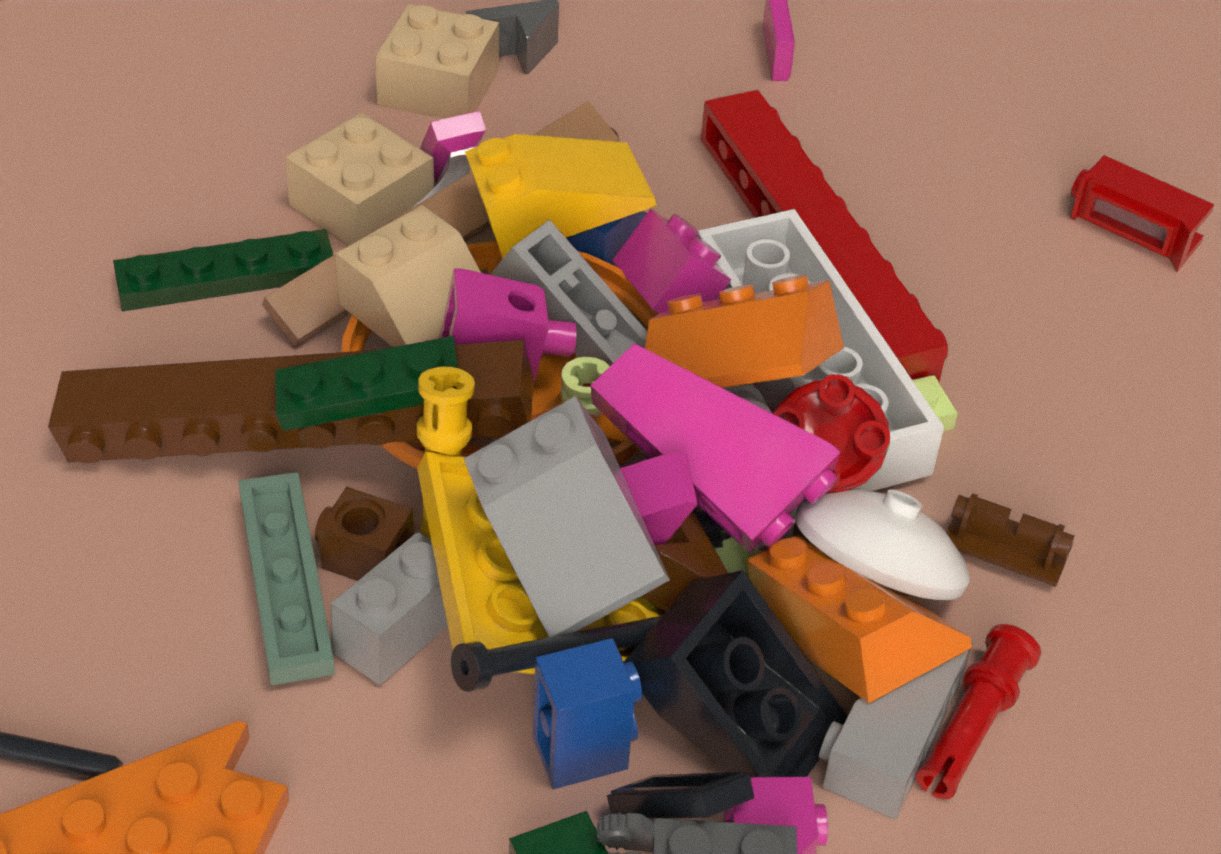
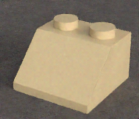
[335,205,481,347]

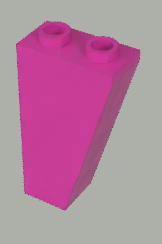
[590,343,841,554]

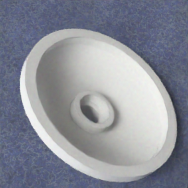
[795,489,970,600]

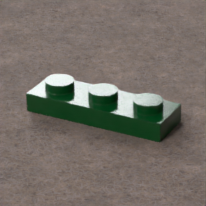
[275,336,460,431]

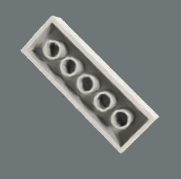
[697,209,944,491]

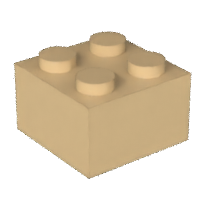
[375,4,499,119]
[285,112,434,246]

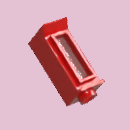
[1070,155,1215,272]

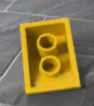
[465,134,657,258]

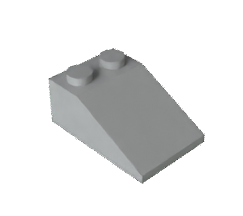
[464,396,670,637]

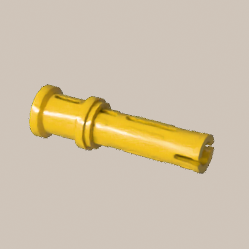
[416,367,475,539]

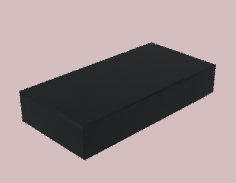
[606,772,755,818]

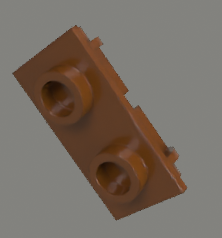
[946,493,1075,587]

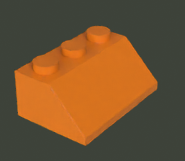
[645,275,844,388]
[746,535,972,703]

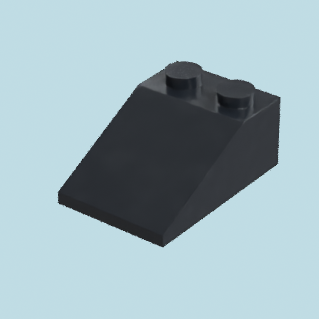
[623,570,848,778]

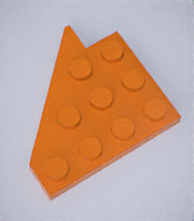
[0,721,289,854]

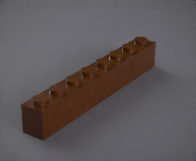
[48,340,534,463]

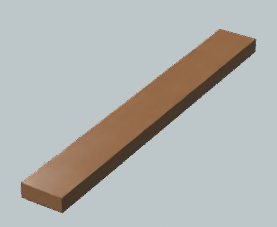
[262,101,619,347]

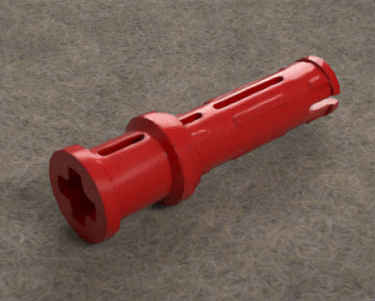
[915,624,1042,799]

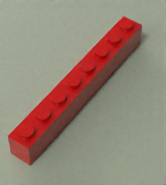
[701,89,948,382]

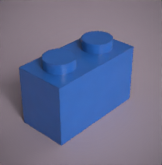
[533,638,642,789]

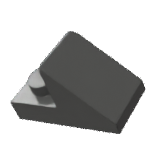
[466,0,559,74]

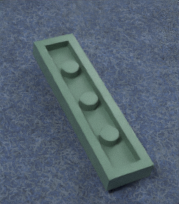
[238,472,335,685]

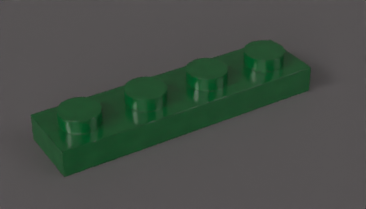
[113,229,334,312]

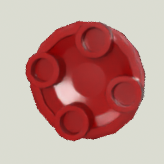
[772,374,890,493]

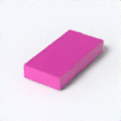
[763,0,795,81]

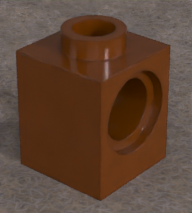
[315,486,414,581]

